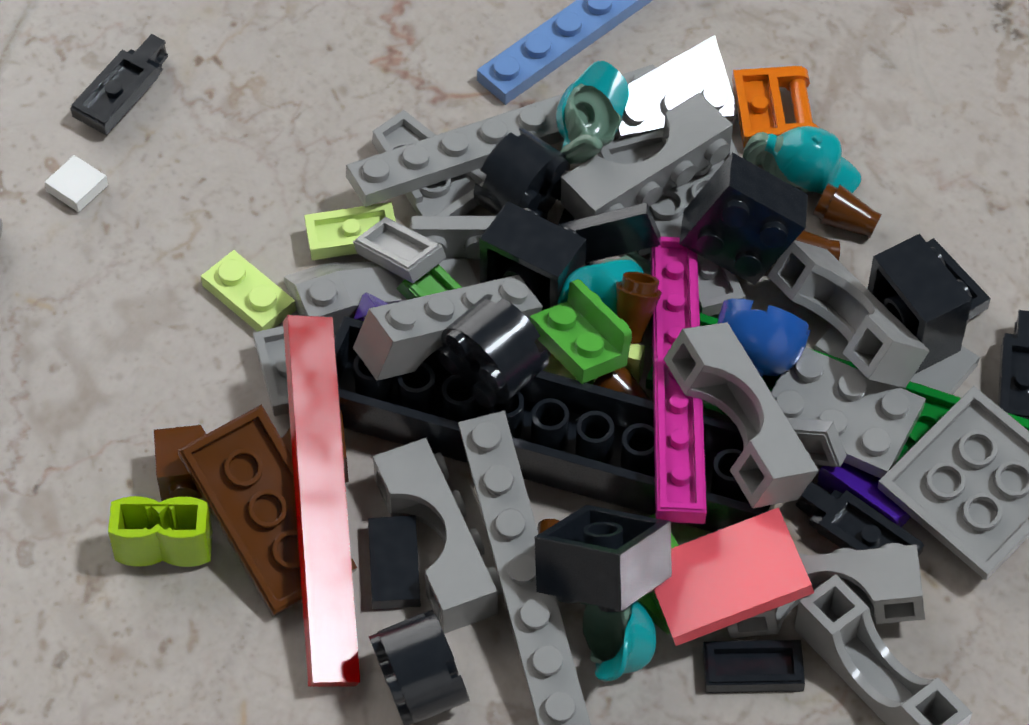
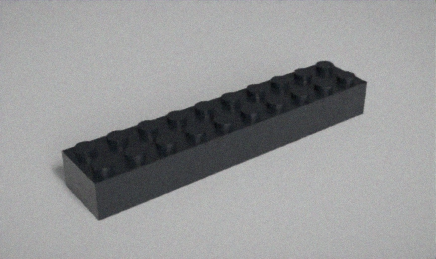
[334,316,775,532]

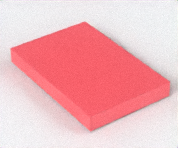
[654,507,814,646]

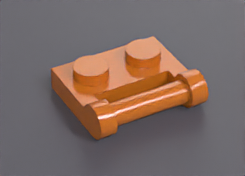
[732,66,818,148]

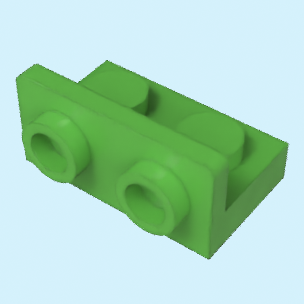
[529,279,632,384]

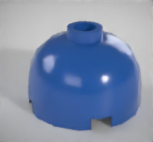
[717,298,811,377]

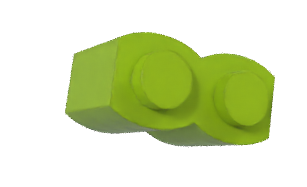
[108,496,213,567]

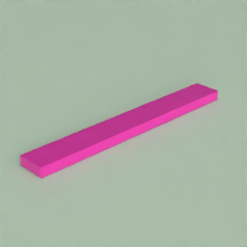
[651,236,707,524]

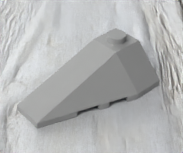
[284,258,479,338]

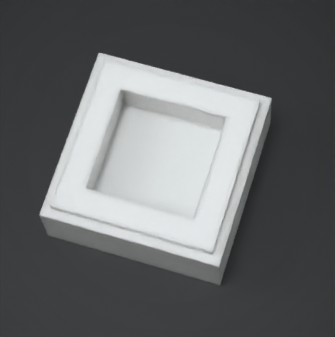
[44,155,108,213]

